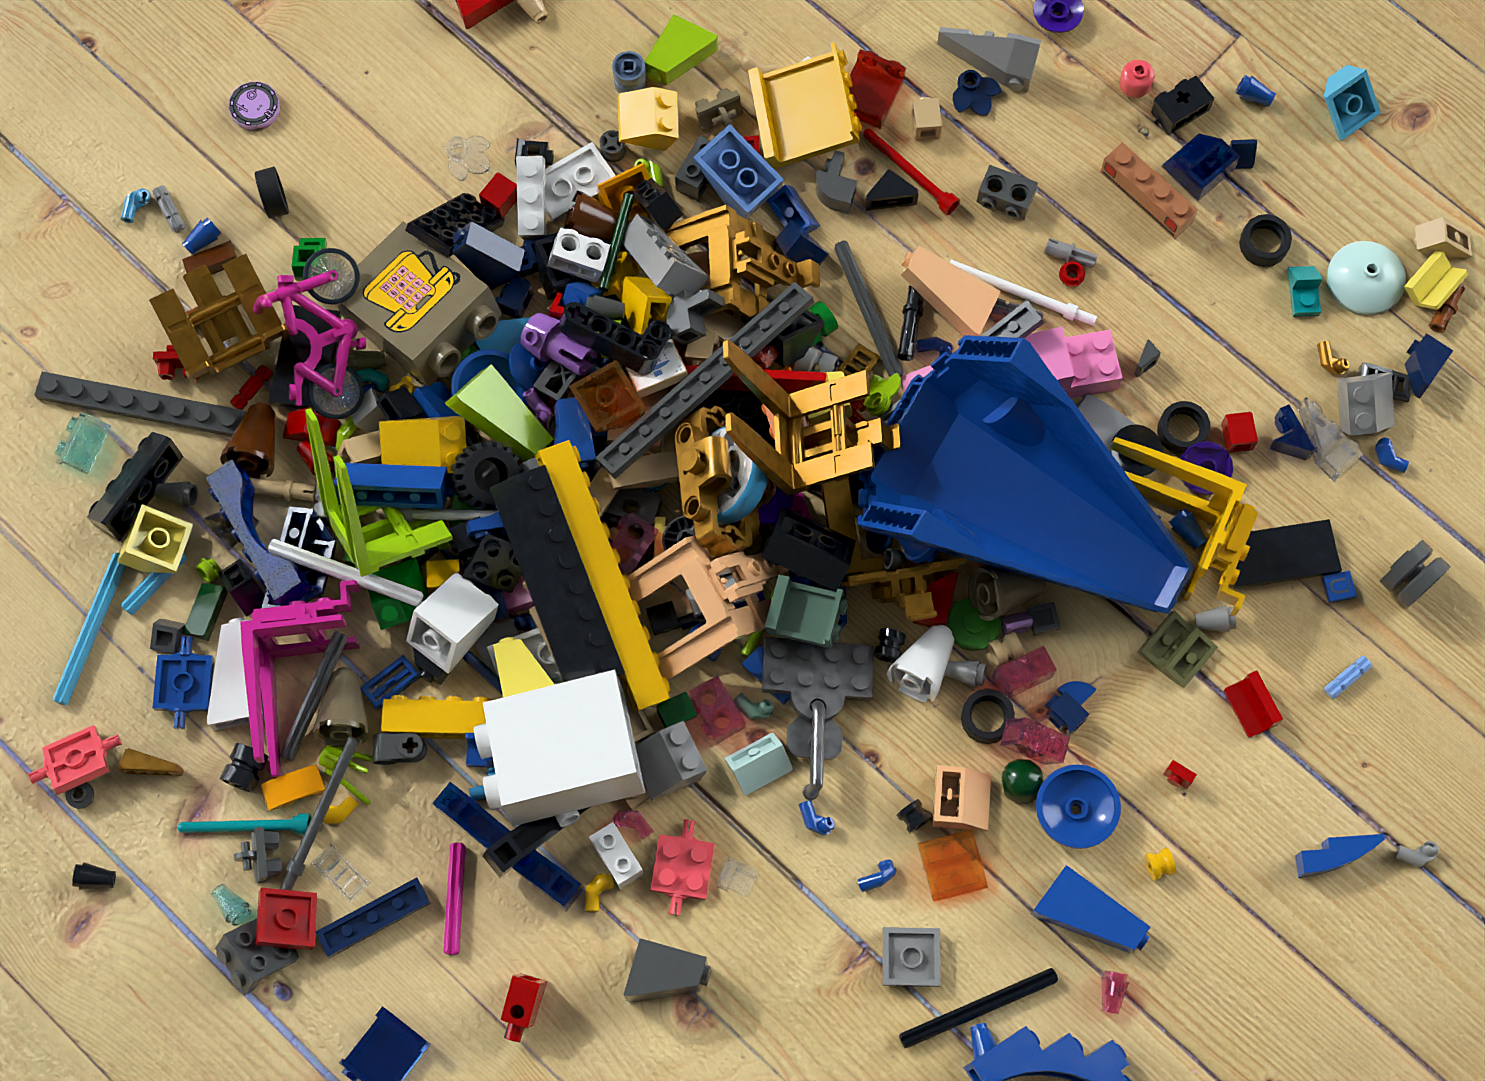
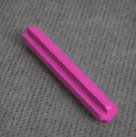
[443,843,466,955]

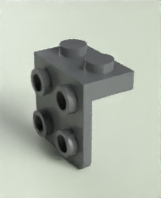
[215,918,299,995]

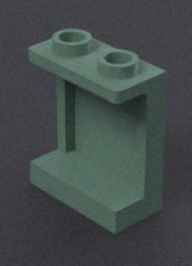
[765,575,848,649]

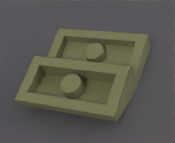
[1137,611,1218,688]

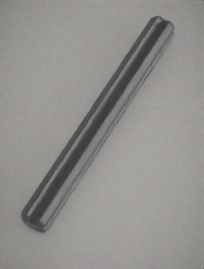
[280,631,347,761]

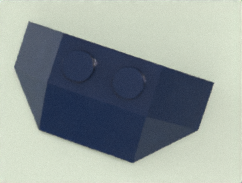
[262,506,337,608]

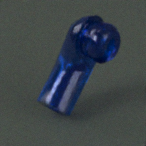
[916,337,954,357]

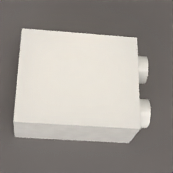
[474,670,645,826]

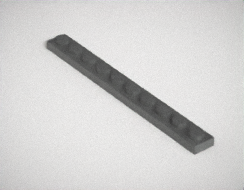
[595,282,814,479]

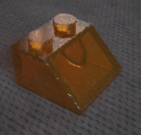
[569,360,645,432]

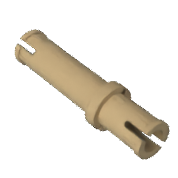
[235,475,317,502]

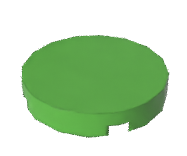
[946,597,1001,651]

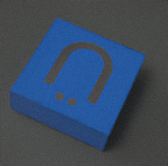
[1321,570,1357,604]

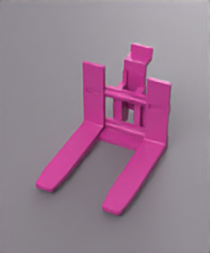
[240,580,361,779]

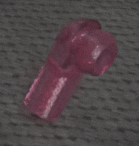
[613,809,654,839]

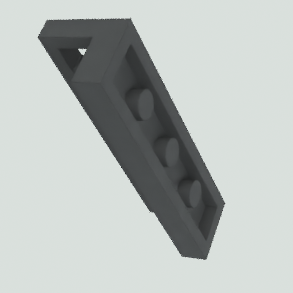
[533,318,621,402]

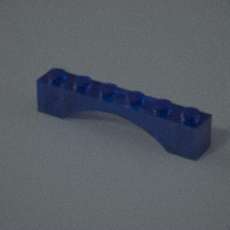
[206,459,313,606]
[432,782,584,912]

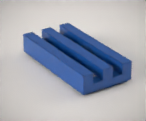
[360,655,421,711]

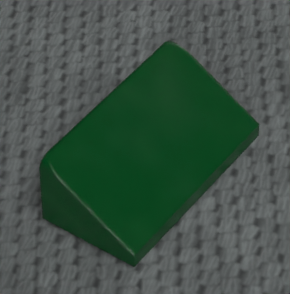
[183,583,228,641]

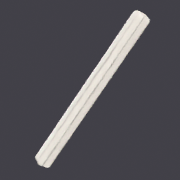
[268,539,423,607]

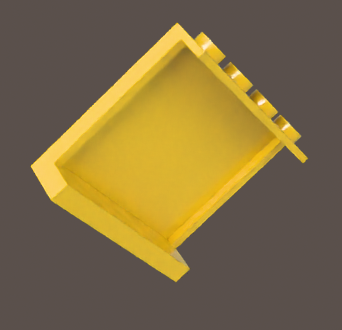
[748,42,862,169]

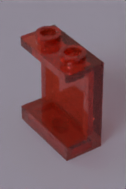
[849,49,906,129]

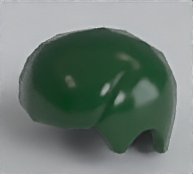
[1001,759,1044,804]

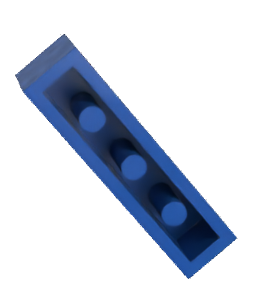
[333,463,450,509]

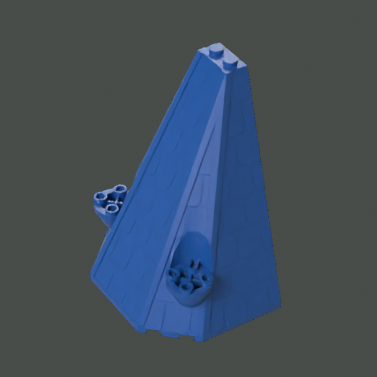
[858,335,1194,614]

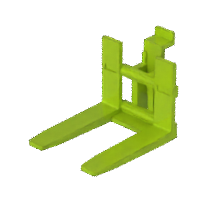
[305,408,453,577]

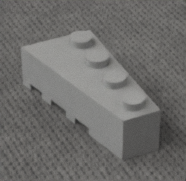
[622,214,709,298]

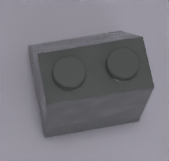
[623,938,711,1003]

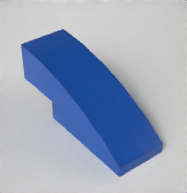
[1295,834,1385,878]

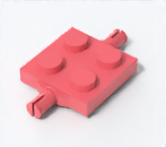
[28,725,122,795]
[650,819,715,916]

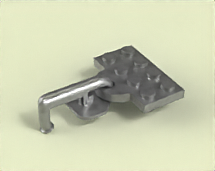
[762,637,873,800]

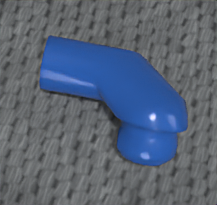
[1375,438,1409,473]
[799,800,835,835]
[858,859,896,892]

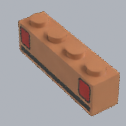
[1100,142,1198,239]

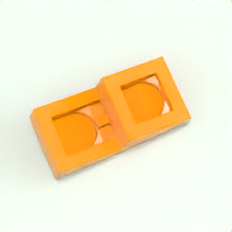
[260,764,325,811]

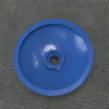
[451,349,527,425]
[1036,765,1121,849]

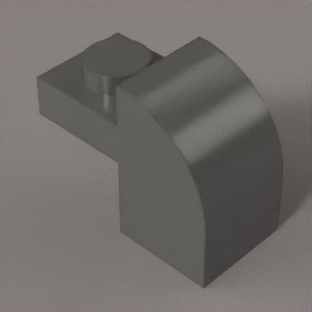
[816,150,857,214]
[666,289,725,345]

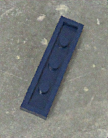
[316,877,431,958]

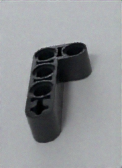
[559,302,671,374]

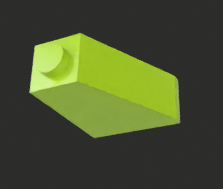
[644,14,718,85]

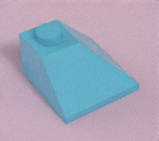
[1324,65,1381,140]

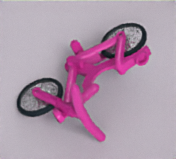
[253,248,366,420]

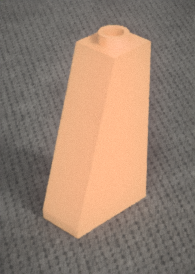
[901,246,1001,336]

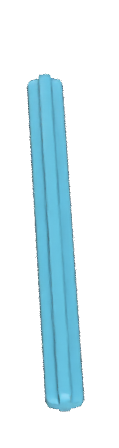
[53,552,126,705]

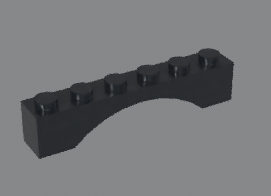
[482,806,592,878]

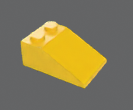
[379,416,466,473]

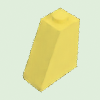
[493,637,555,698]

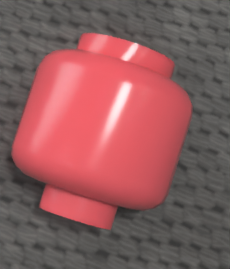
[1119,60,1155,98]

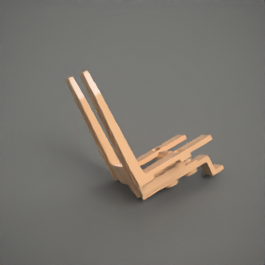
[627,535,789,681]

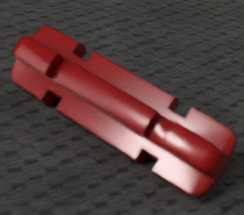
[230,365,272,410]

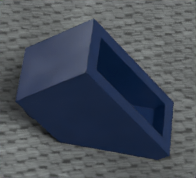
[1404,333,1454,399]

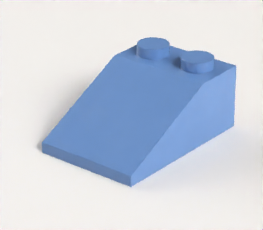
[693,124,784,219]

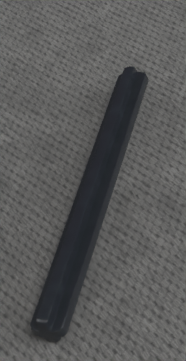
[899,968,1058,1048]

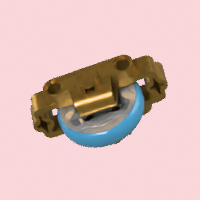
[675,406,776,558]

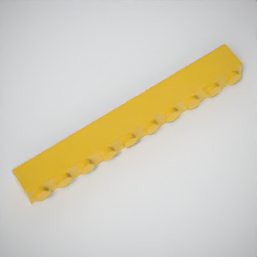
[535,440,671,713]

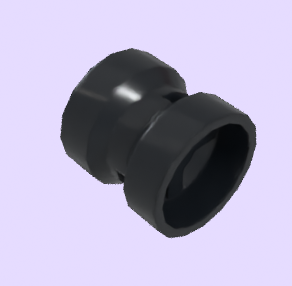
[873,628,906,663]

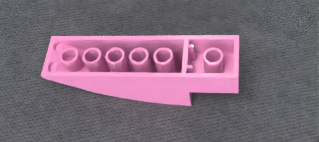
[901,327,1122,398]

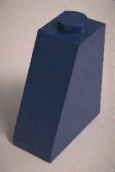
[452,221,525,290]

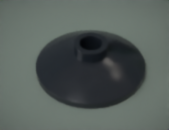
[1110,424,1163,477]

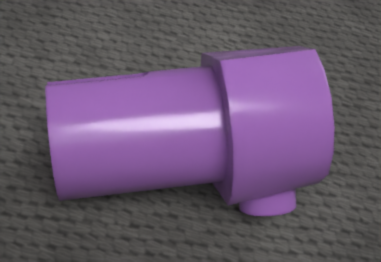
[520,313,598,376]

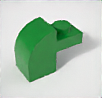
[291,238,327,282]

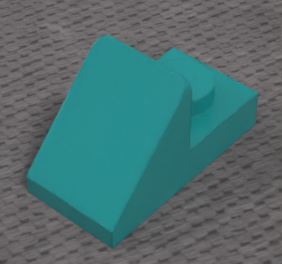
[1287,266,1322,317]

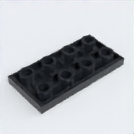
[405,193,505,258]
[268,305,342,409]
[1233,519,1342,589]

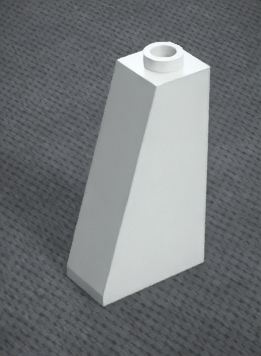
[207,618,265,731]

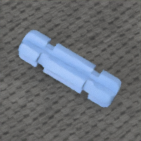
[1324,656,1372,699]

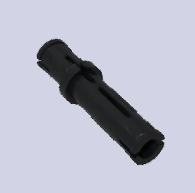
[897,285,924,361]

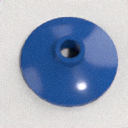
[509,341,550,390]

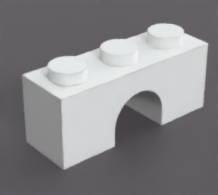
[516,156,547,238]

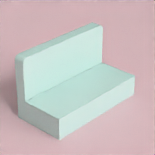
[724,732,793,795]

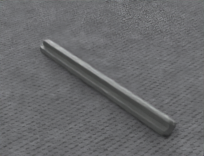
[835,240,903,378]

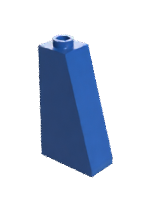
[1031,865,1150,953]

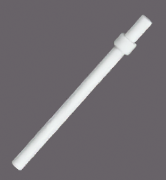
[950,259,1097,326]

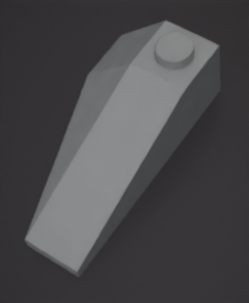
[937,27,1041,92]

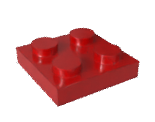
[256,887,317,950]

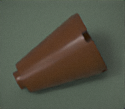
[563,190,631,247]
[220,403,276,479]

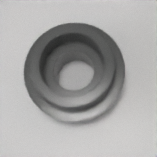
[65,782,94,809]

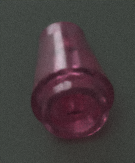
[1101,970,1129,1014]

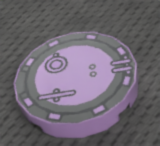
[228,81,280,130]

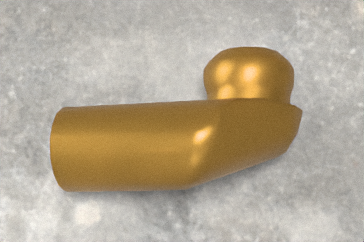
[1317,341,1350,375]

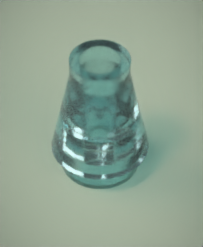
[211,884,251,926]

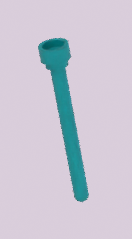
[177,813,312,836]

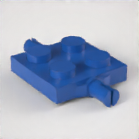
[152,636,214,730]

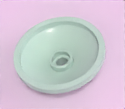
[1327,241,1406,315]

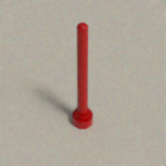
[863,129,960,215]

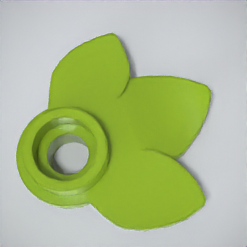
[854,373,901,416]

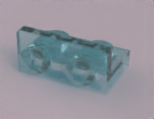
[54,412,111,474]

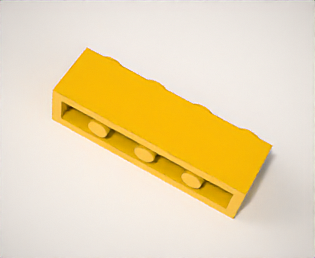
[381,695,490,739]

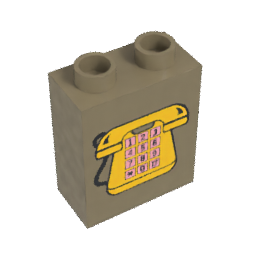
[329,221,502,387]

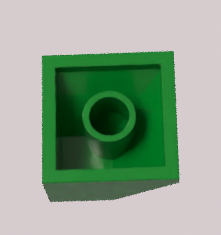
[368,558,429,630]

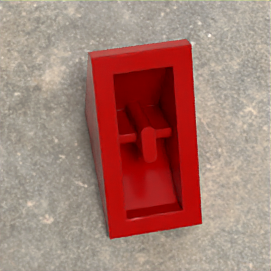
[283,407,341,447]

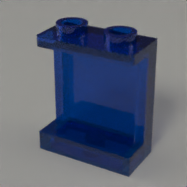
[339,1006,431,1081]

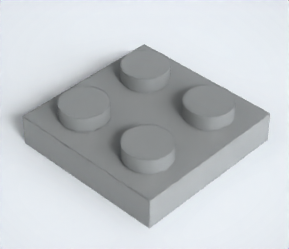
[882,927,940,987]

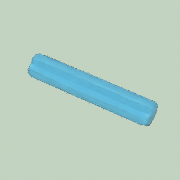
[121,553,186,615]

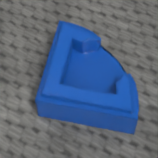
[1057,681,1097,705]

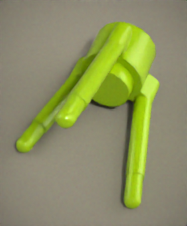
[319,745,373,805]

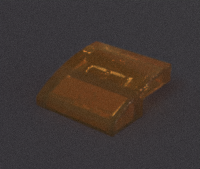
[917,830,988,902]

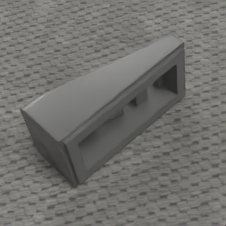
[1357,362,1411,402]

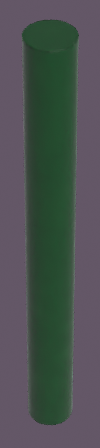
[598,193,634,292]

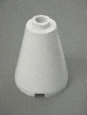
[887,625,955,702]

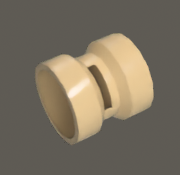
[988,632,1024,667]

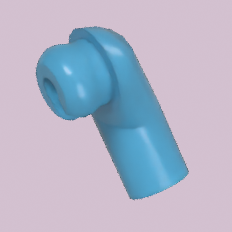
[121,188,151,223]

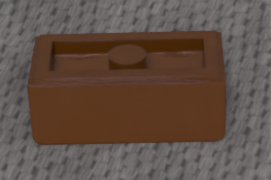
[182,240,237,275]

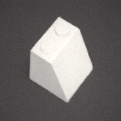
[406,572,499,674]

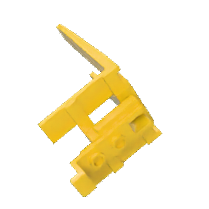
[1111,437,1259,616]

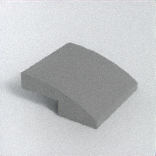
[1077,393,1134,451]

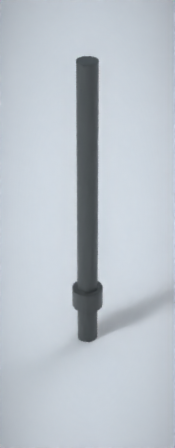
[280,737,359,890]

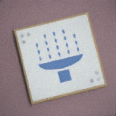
[626,339,688,399]

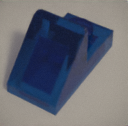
[1270,404,1316,460]

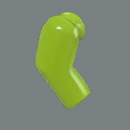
[634,158,664,189]
[336,416,358,451]

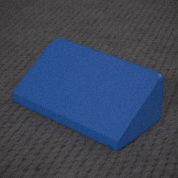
[767,184,820,234]

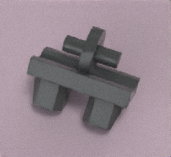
[234,827,282,883]

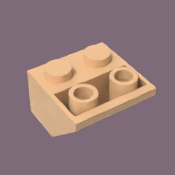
[932,765,991,831]

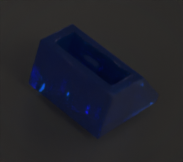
[1162,134,1240,201]

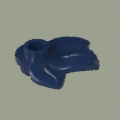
[952,70,1002,116]

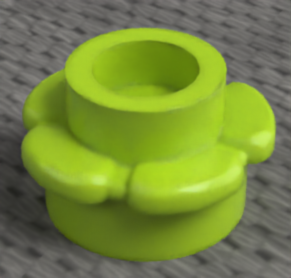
[196,558,221,583]

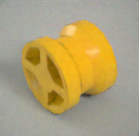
[1144,848,1176,881]

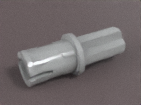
[1044,238,1097,268]

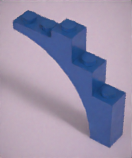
[466,396,596,540]
[963,1026,1131,1081]

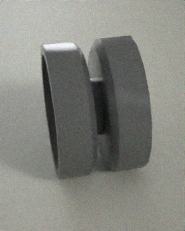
[1379,540,1451,609]

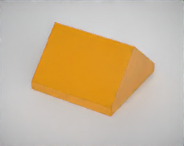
[596,163,650,221]

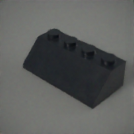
[87,432,184,542]

